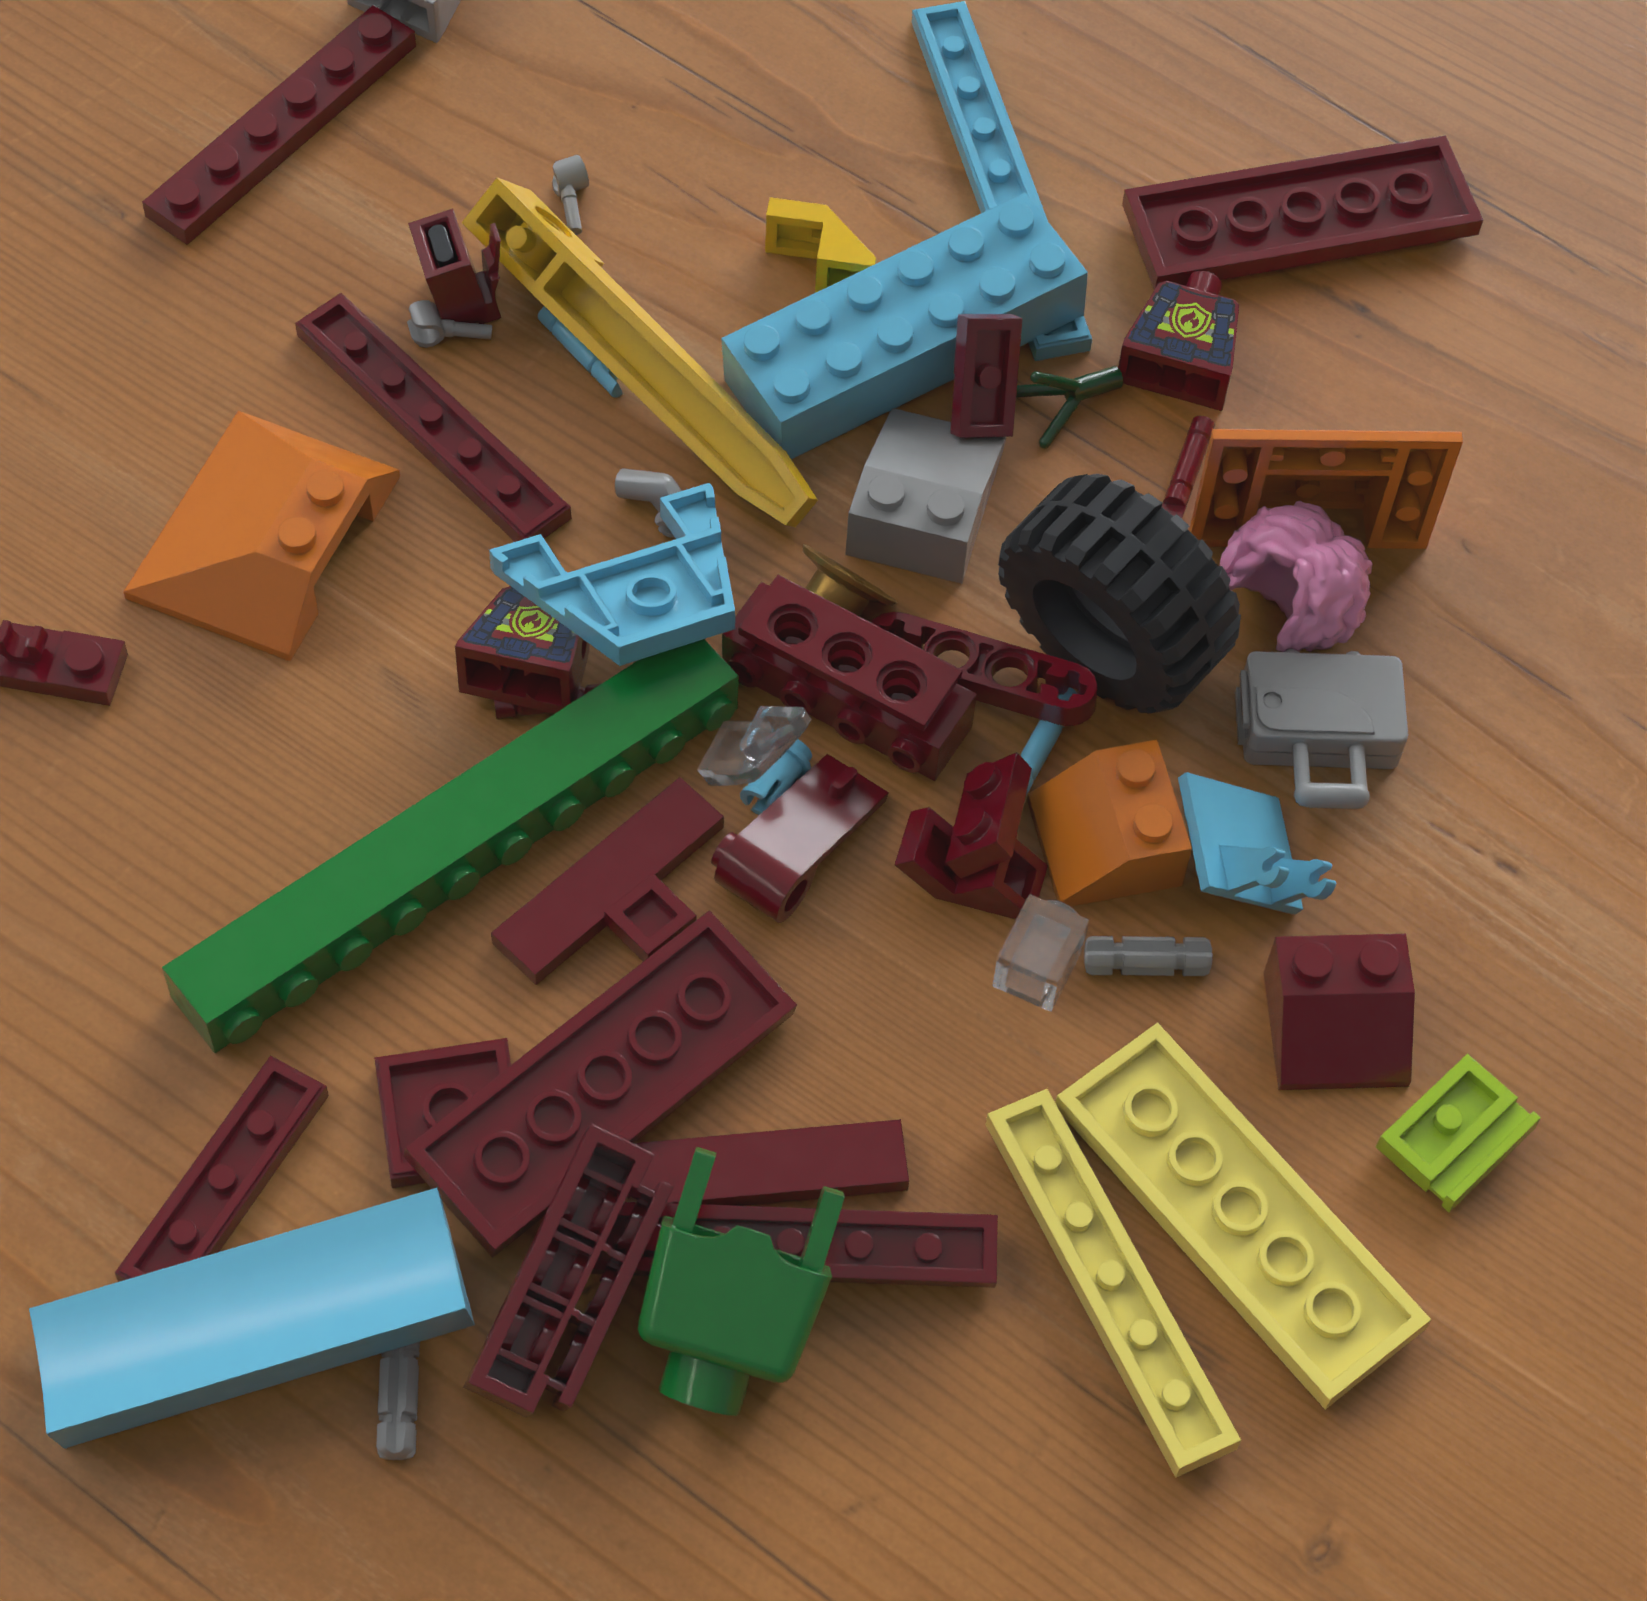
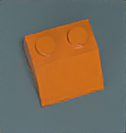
[1027,740,1192,909]

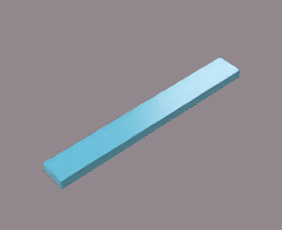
[912,1,1092,361]

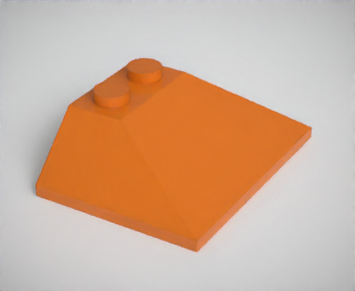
[123,411,400,661]
[1189,429,1463,549]

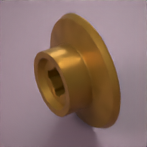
[803,544,897,617]

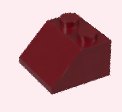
[1264,933,1415,1090]

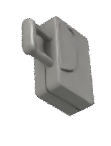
[1235,649,1408,809]

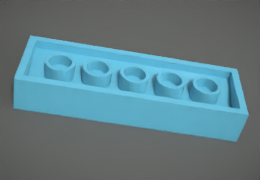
[29,1188,475,1448]

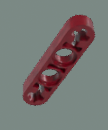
[871,611,1097,726]

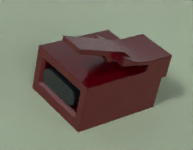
[408,208,502,324]

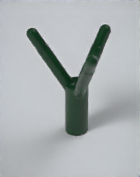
[1016,366,1123,449]

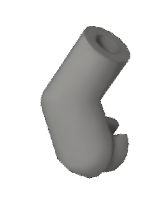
[615,468,683,537]

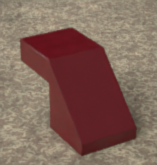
[894,807,1048,921]

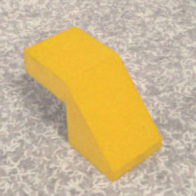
[765,197,876,293]

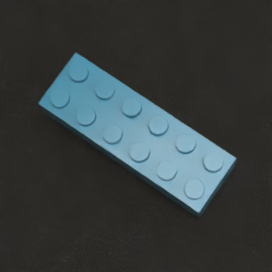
[721,192,1088,459]

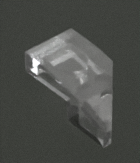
[697,706,812,786]

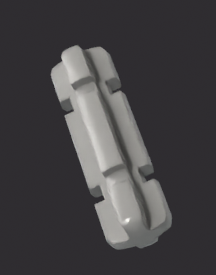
[1084,936,1213,976]
[376,1342,420,1460]

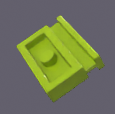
[1376,1053,1541,1212]

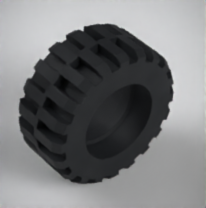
[998,474,1241,714]

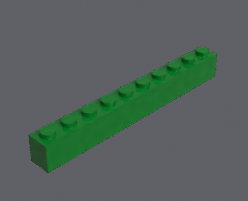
[162,639,738,1053]

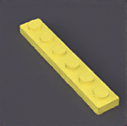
[985,1089,1241,1478]

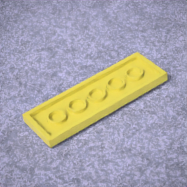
[1055,1022,1431,1410]

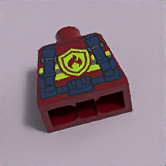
[1118,271,1239,411]
[455,586,590,713]

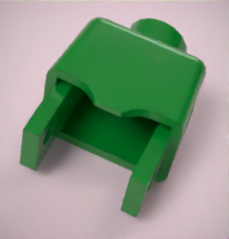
[638,1147,845,1416]

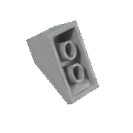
[845,408,1006,584]

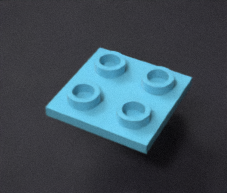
[1178,772,1336,915]

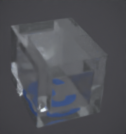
[992,894,1089,1012]

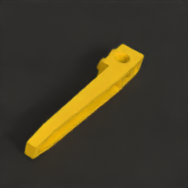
[461,178,818,528]

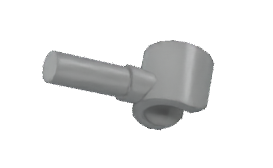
[552,155,589,235]
[407,300,492,348]

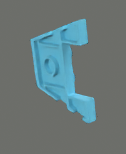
[489,483,735,666]

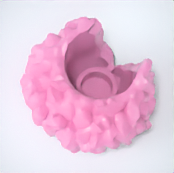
[1219,501,1373,652]

